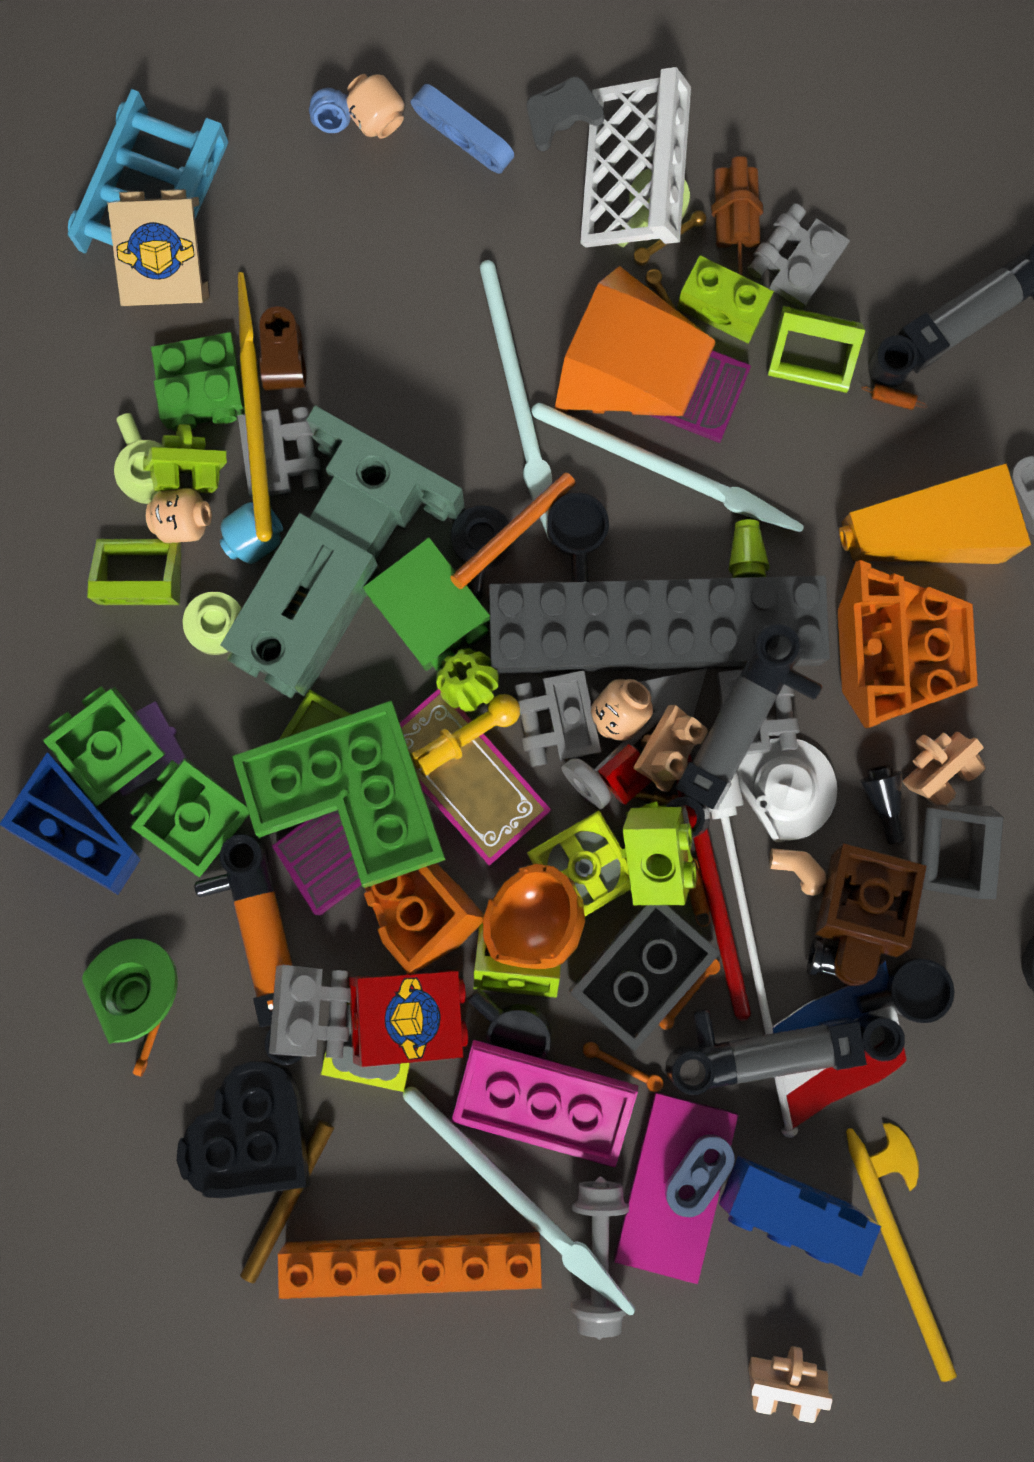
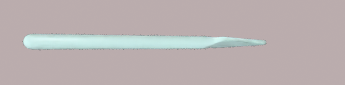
[480,260,552,541]
[531,403,804,532]
[403,1086,635,1315]

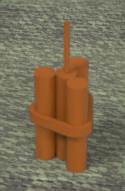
[711,156,763,276]

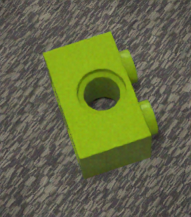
[677,255,774,344]
[623,807,697,905]

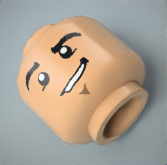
[346,74,405,139]
[146,488,212,543]
[591,679,653,741]

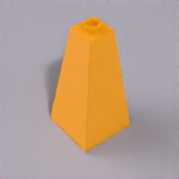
[839,463,1031,564]

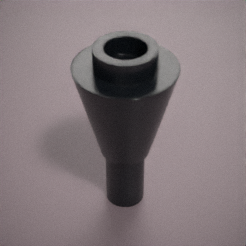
[860,765,904,844]

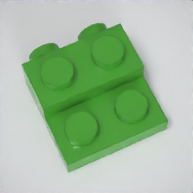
[151,332,245,432]
[43,686,166,806]
[130,757,249,878]

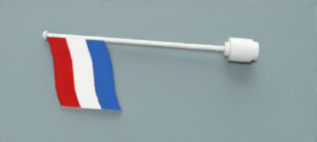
[707,771,907,1138]

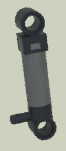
[868,244,1034,388]
[666,624,822,838]
[665,1009,905,1095]

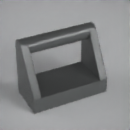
[921,805,1003,899]

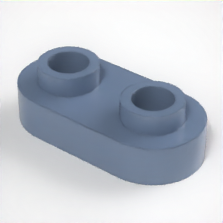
[665,1134,735,1217]

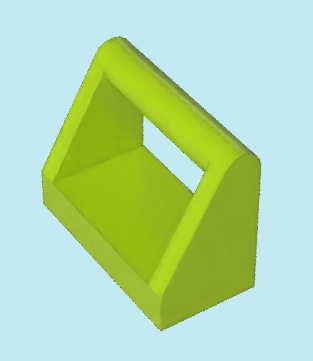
[767,306,865,393]
[87,539,181,605]
[473,913,561,998]

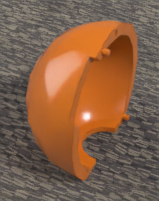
[483,864,585,969]

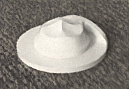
[737,738,837,842]

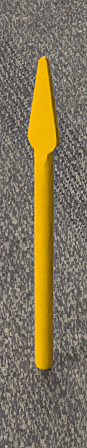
[238,272,273,542]

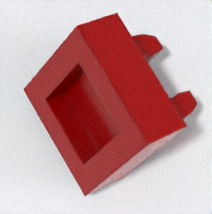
[598,744,652,805]

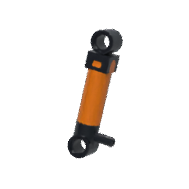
[194,834,304,1065]

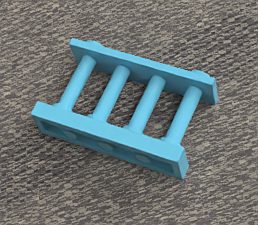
[67,89,229,253]

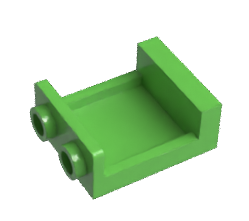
[363,538,490,671]

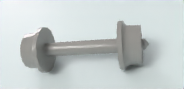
[571,1176,629,1340]

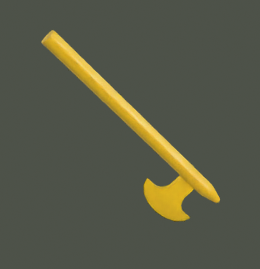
[846,1123,957,1382]

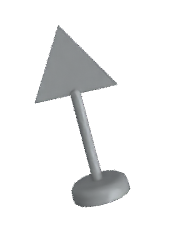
[561,668,707,809]

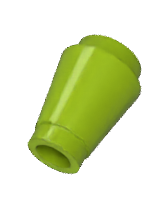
[728,519,770,578]

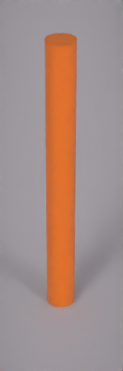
[450,472,576,589]

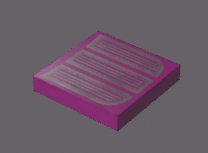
[649,350,751,443]
[272,810,361,915]

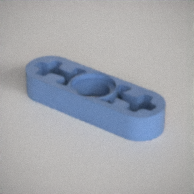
[411,84,514,174]

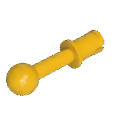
[410,694,520,777]

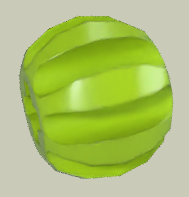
[436,648,499,712]

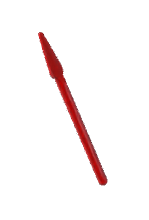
[676,755,751,1021]

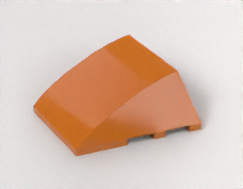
[554,266,716,416]
[837,560,978,729]

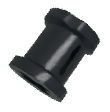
[807,937,838,976]

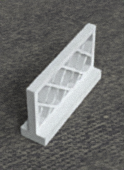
[580,67,691,248]

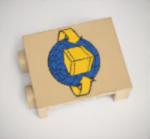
[107,189,209,306]

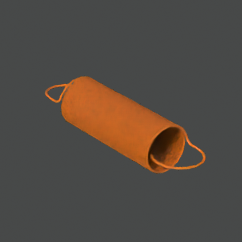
[861,383,927,410]
[689,858,710,927]

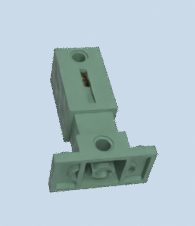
[220,405,465,699]

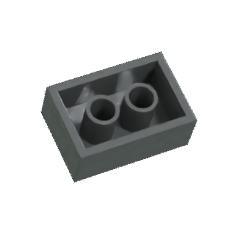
[568,905,720,1051]

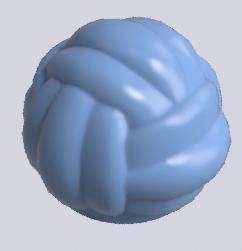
[309,87,351,133]

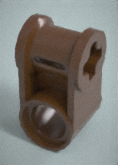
[259,306,307,391]

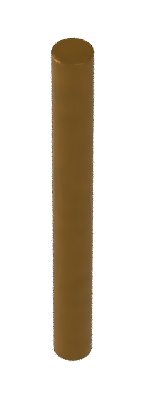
[240,1120,335,1283]

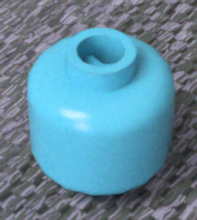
[220,502,283,564]

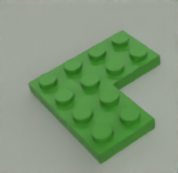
[232,701,446,888]

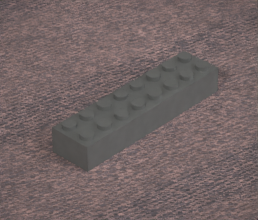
[489,575,830,674]

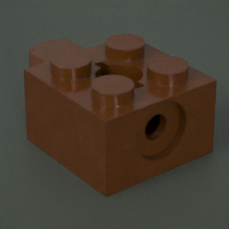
[815,843,927,986]

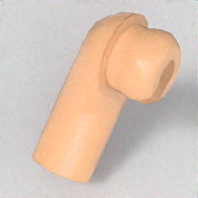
[769,848,827,896]

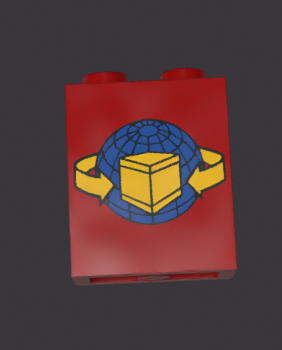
[349,969,468,1067]

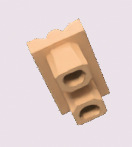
[633,705,708,792]
[902,732,986,805]
[748,1346,833,1423]

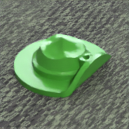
[82,939,178,1044]

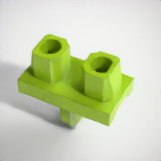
[143,424,227,493]

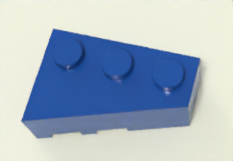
[0,752,141,895]
[718,1156,881,1277]

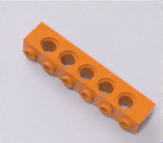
[278,1232,542,1299]

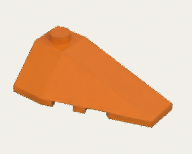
[364,863,484,974]

